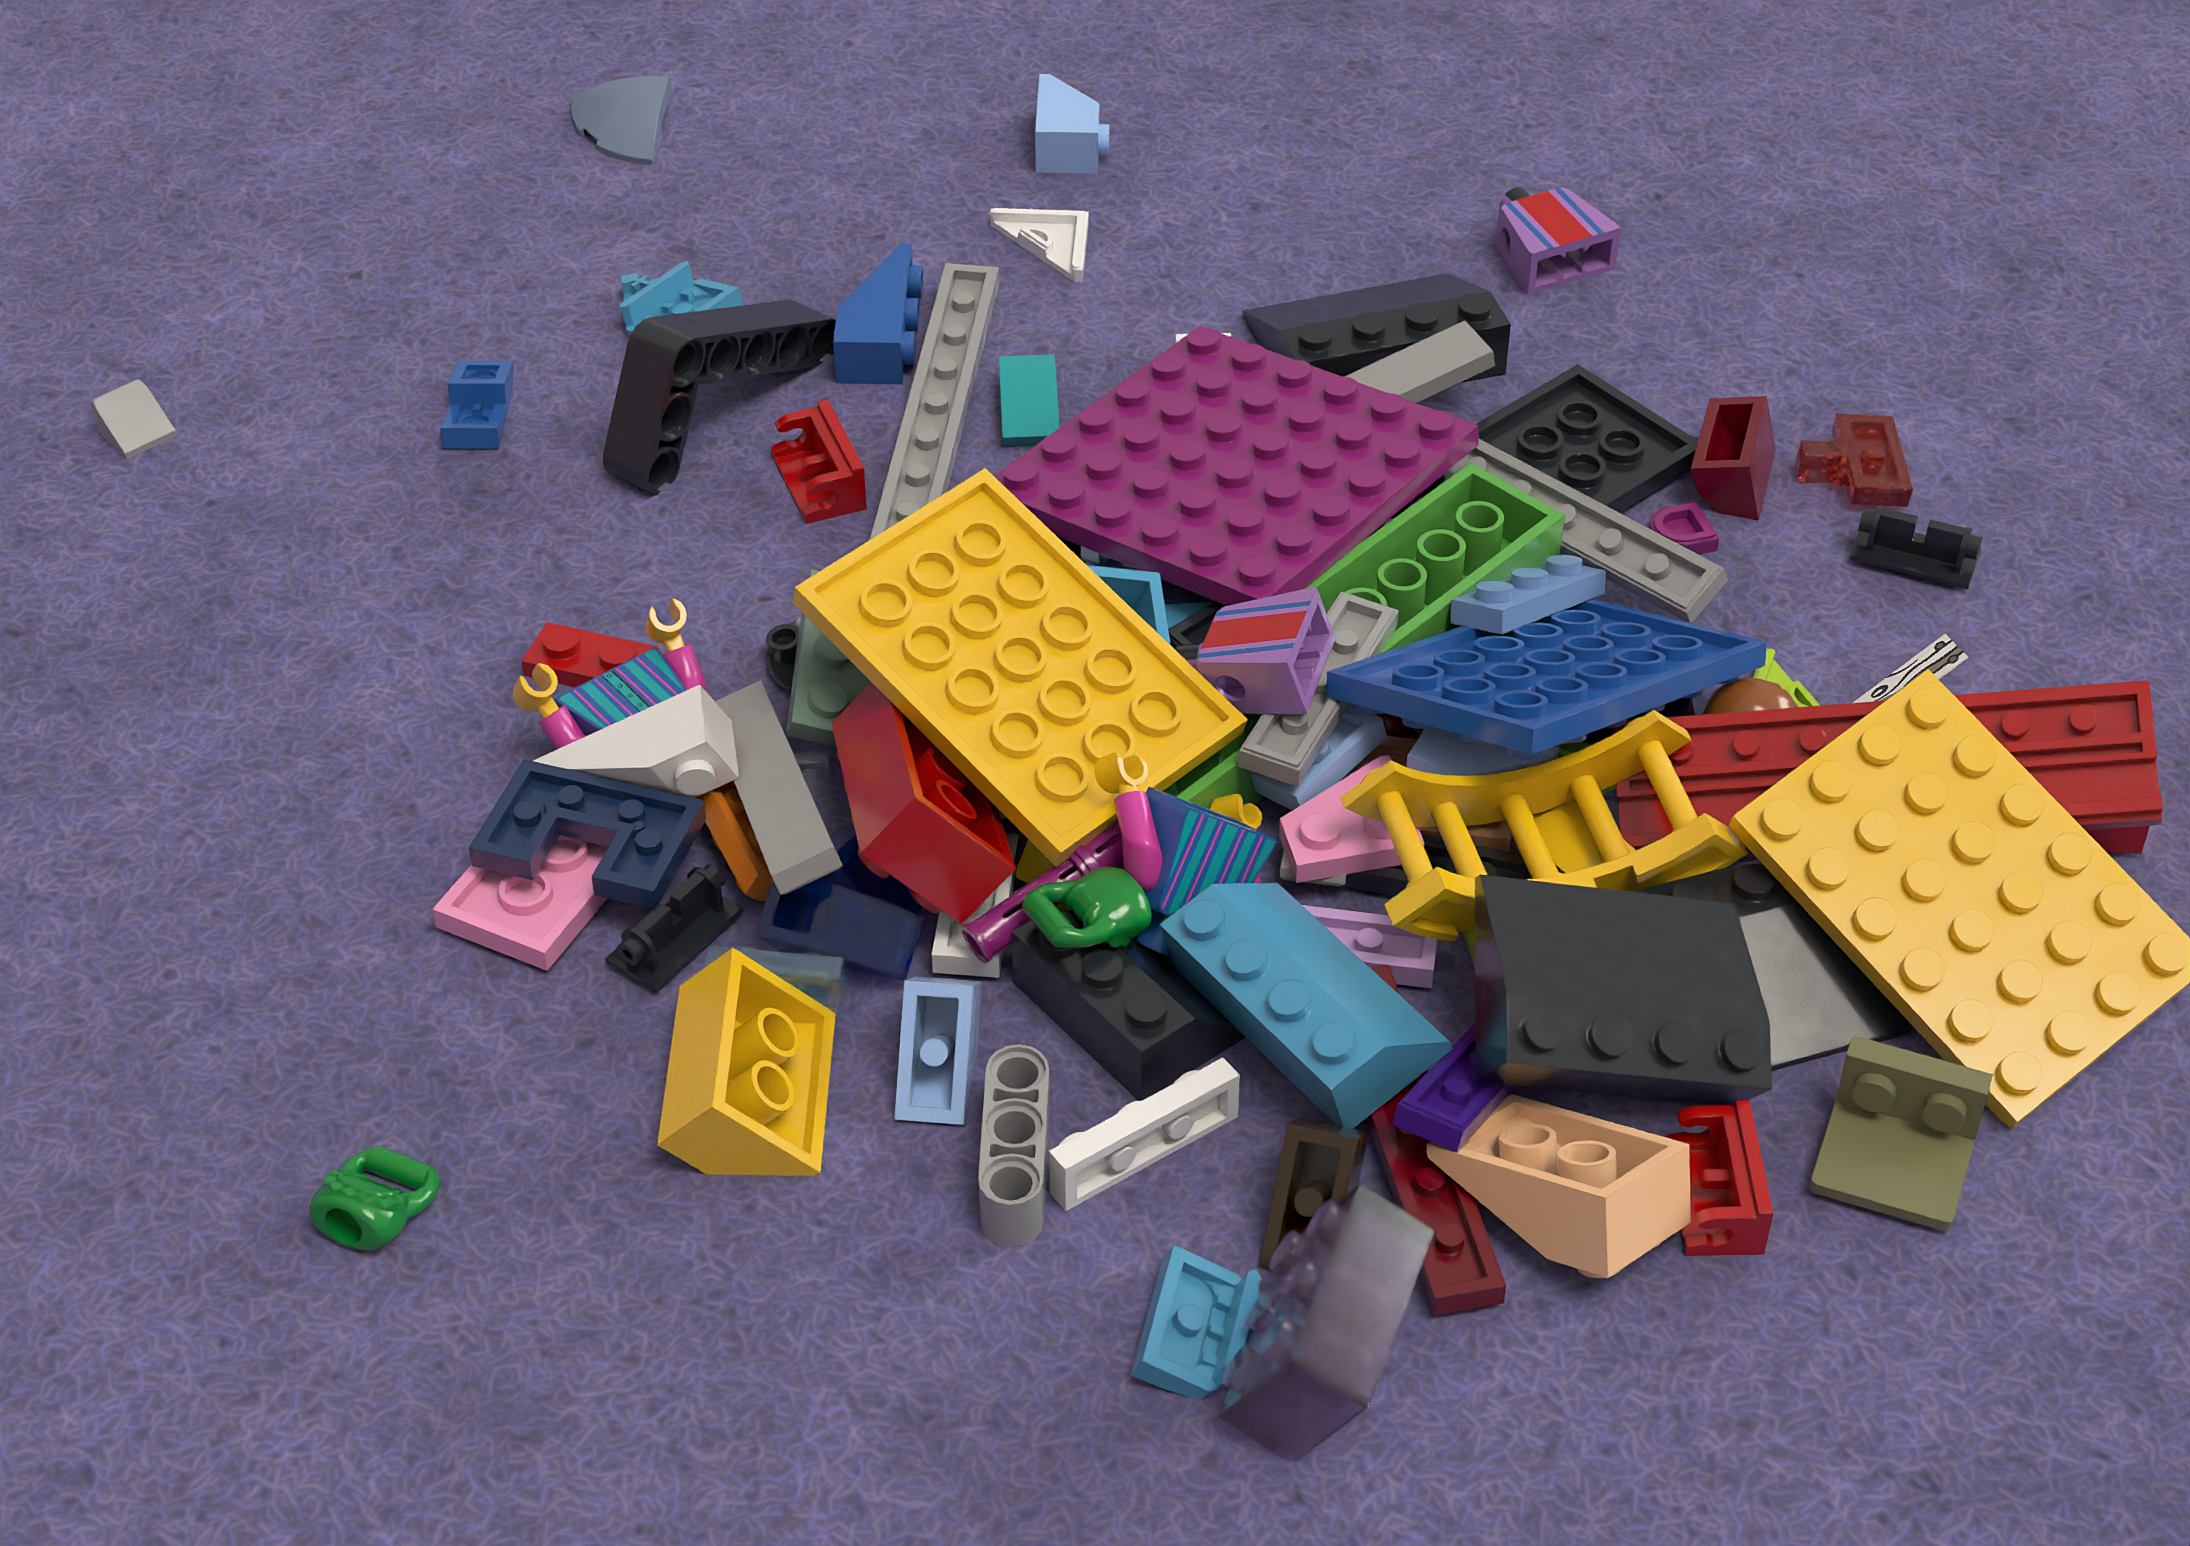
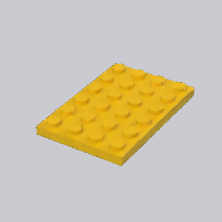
[792,468,1248,867]
[1728,669,2190,1129]

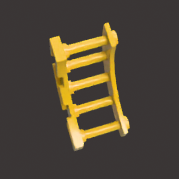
[1340,710,1748,941]

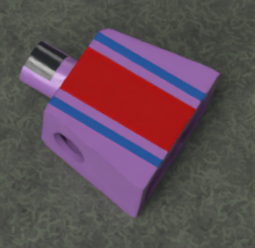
[1496,187,1621,295]
[1176,587,1336,714]

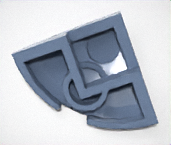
[571,76,672,165]

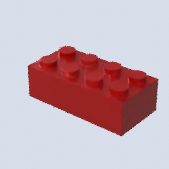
[831,682,1016,924]

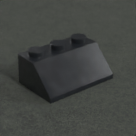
[1012,903,1246,1101]

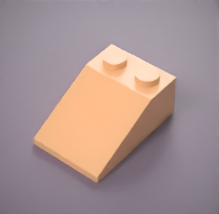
[1427,1094,1691,1278]

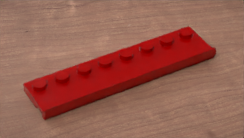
[1613,680,2163,854]

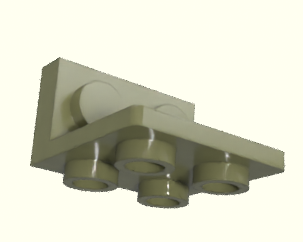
[1809,1035,1993,1231]

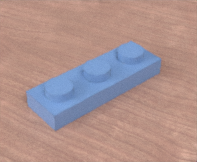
[1450,555,1606,634]

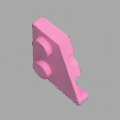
[1279,755,1424,883]

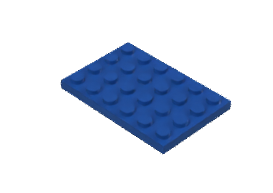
[1326,599,1767,759]

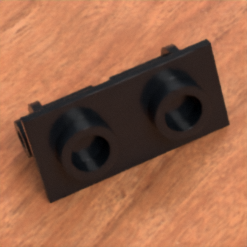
[1850,505,1983,589]
[605,864,743,992]

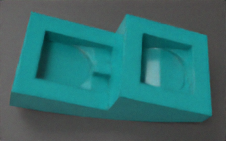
[999,355,1059,447]

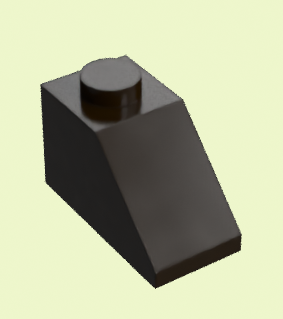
[1259,1117,1369,1281]

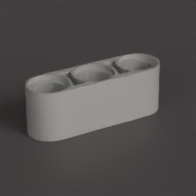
[978,1044,1050,1247]

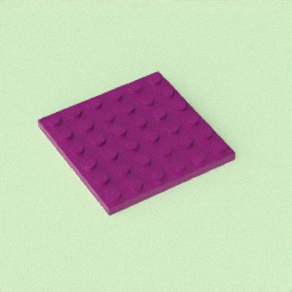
[994,326,1479,606]

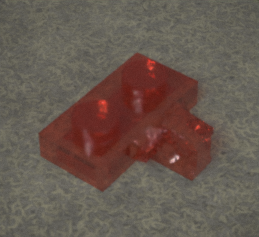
[1794,413,1913,507]

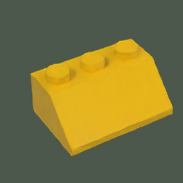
[657,947,836,1176]

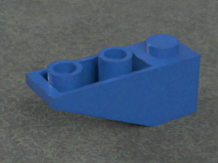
[833,243,923,385]

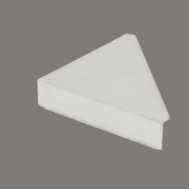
[990,208,1089,282]

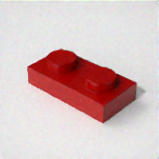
[521,622,659,688]

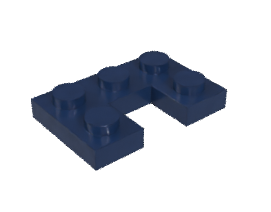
[469,759,706,909]

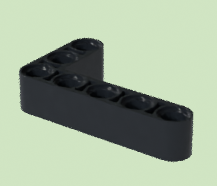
[603,300,836,495]

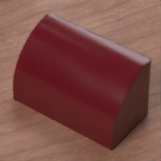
[1691,396,1776,521]

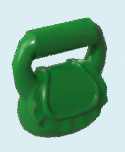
[1022,866,1152,949]
[308,1146,441,1251]

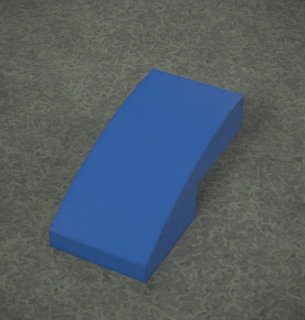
[440,360,514,449]

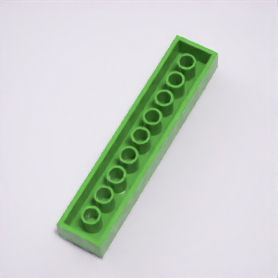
[1163,462,1565,809]

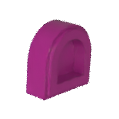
[1650,502,1719,555]

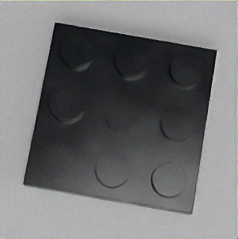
[1476,364,1698,513]

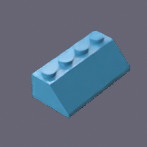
[1159,883,1452,1129]

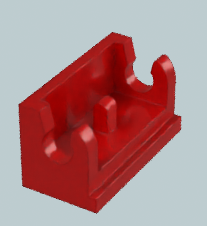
[771,400,867,524]
[1666,1100,1773,1256]

